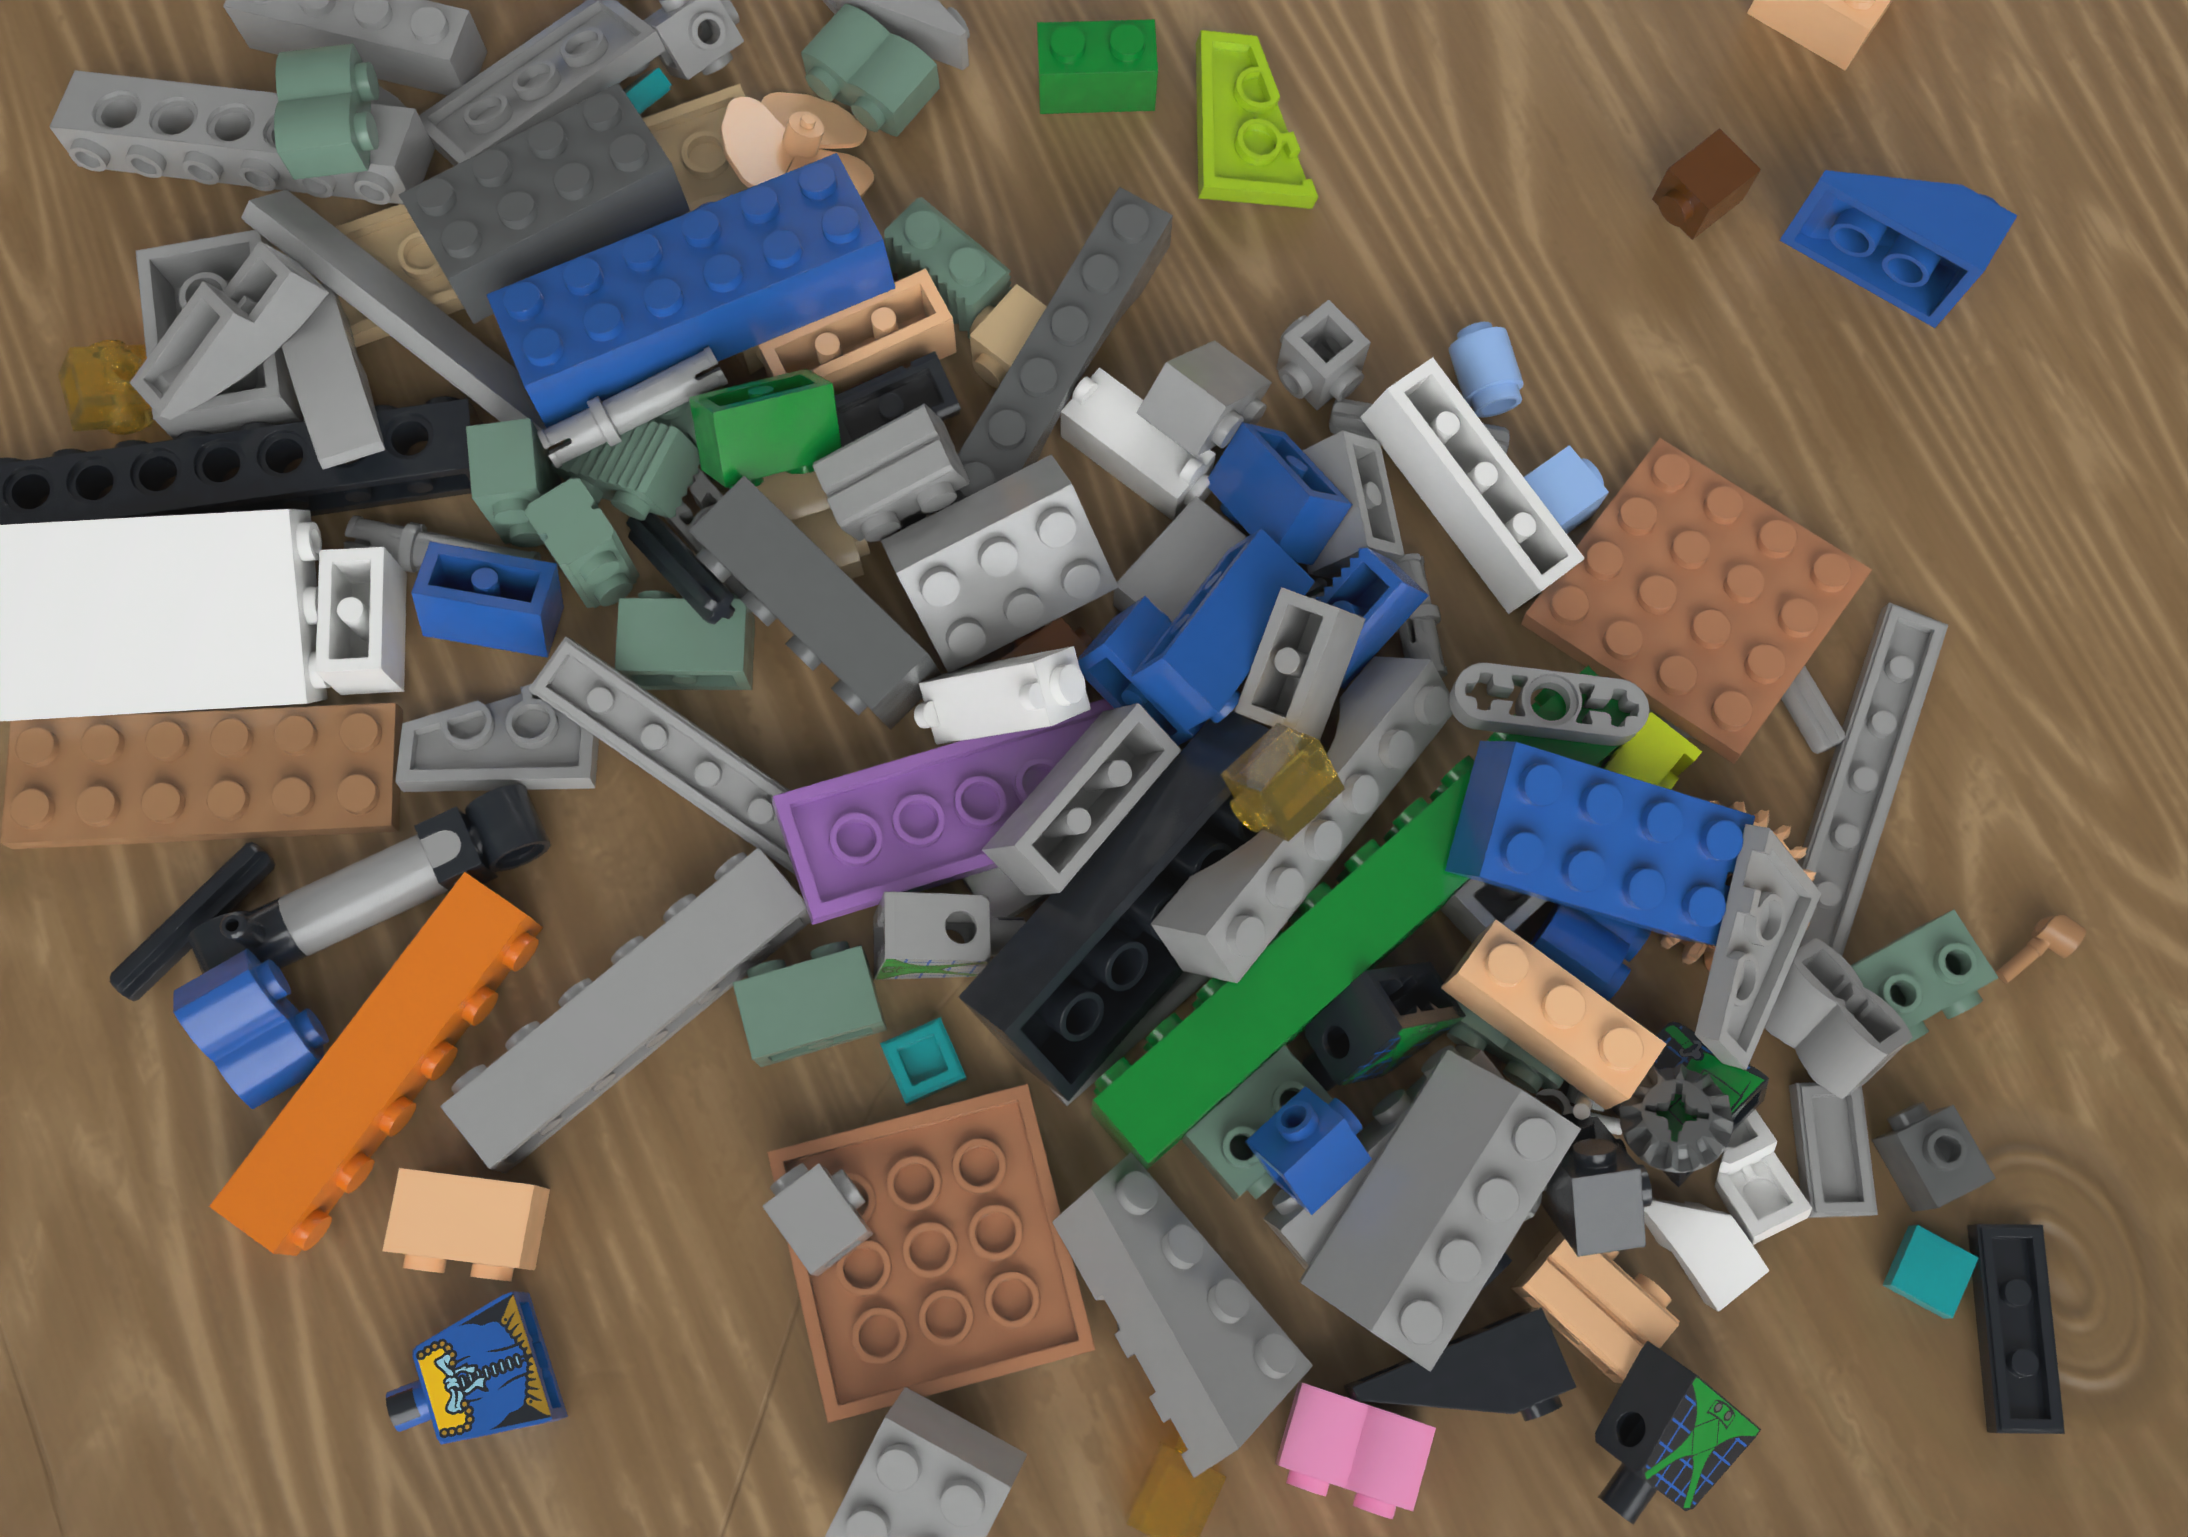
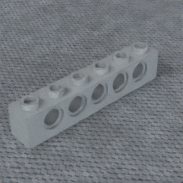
[49,70,435,205]

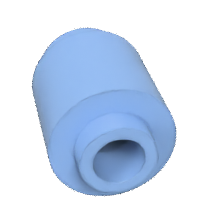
[1448,322,1524,418]

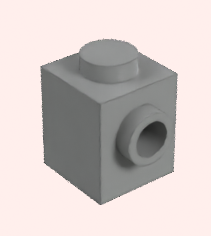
[762,1163,873,1276]

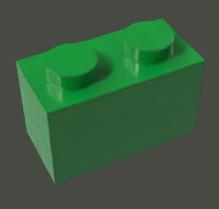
[1037,19,1158,114]
[689,369,842,489]

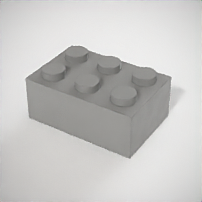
[136,230,304,439]
[881,454,1119,673]

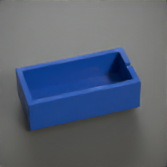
[1445,741,1755,946]

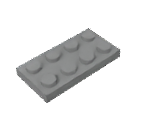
[419,0,666,166]

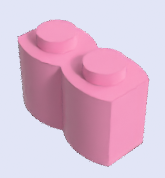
[1275,1382,1436,1519]

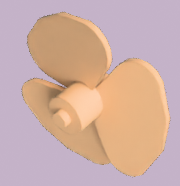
[720,92,874,198]

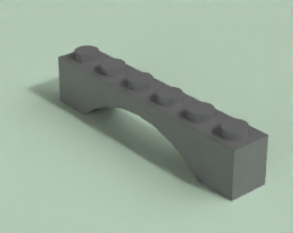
[937,187,1173,512]

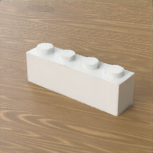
[1360,357,1585,614]

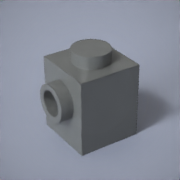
[1872,1102,1996,1212]

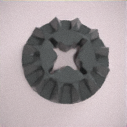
[1620,1063,1734,1173]

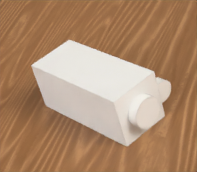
[1061,367,1216,521]
[914,646,1091,745]

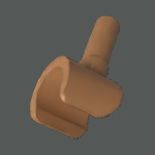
[1995,915,2086,984]

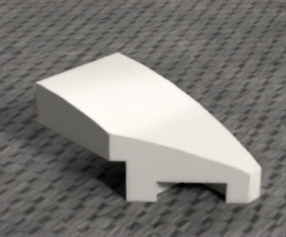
[1714,1109,1812,1245]
[1644,1197,1769,1312]

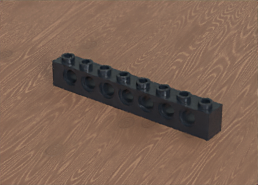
[0,396,484,525]

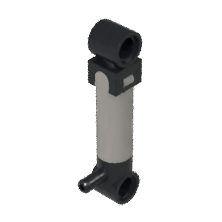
[188,784,551,974]

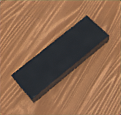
[1967,1224,2065,1434]

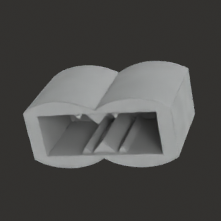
[1765,938,1913,1099]

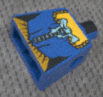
[386,1291,568,1444]

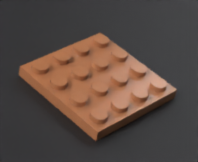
[1521,438,1872,764]
[767,1084,1095,1423]

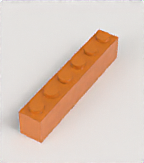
[209,872,543,1256]

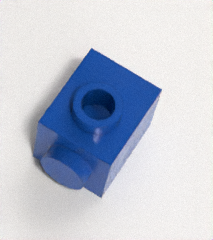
[1245,1086,1372,1215]

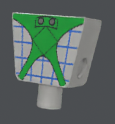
[873,892,1025,980]

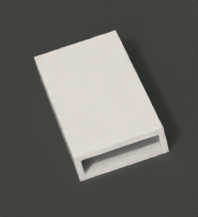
[0,509,331,721]

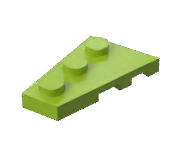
[1196,30,1318,209]

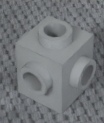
[643,0,744,80]
[1276,300,1371,410]

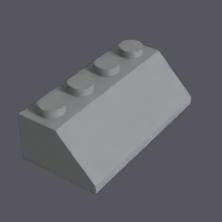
[1299,1049,1581,1372]

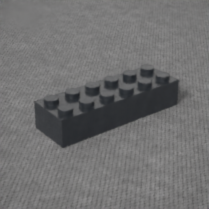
[959,710,1308,1102]

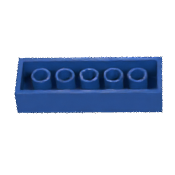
[486,153,895,428]

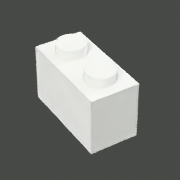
[315,547,407,695]

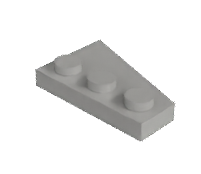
[395,684,599,792]
[1695,824,1822,1070]

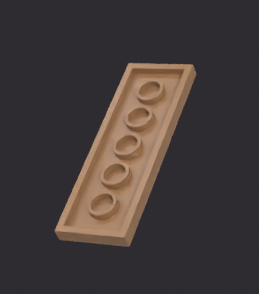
[0,703,403,849]

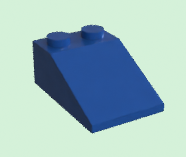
[1779,170,2018,328]

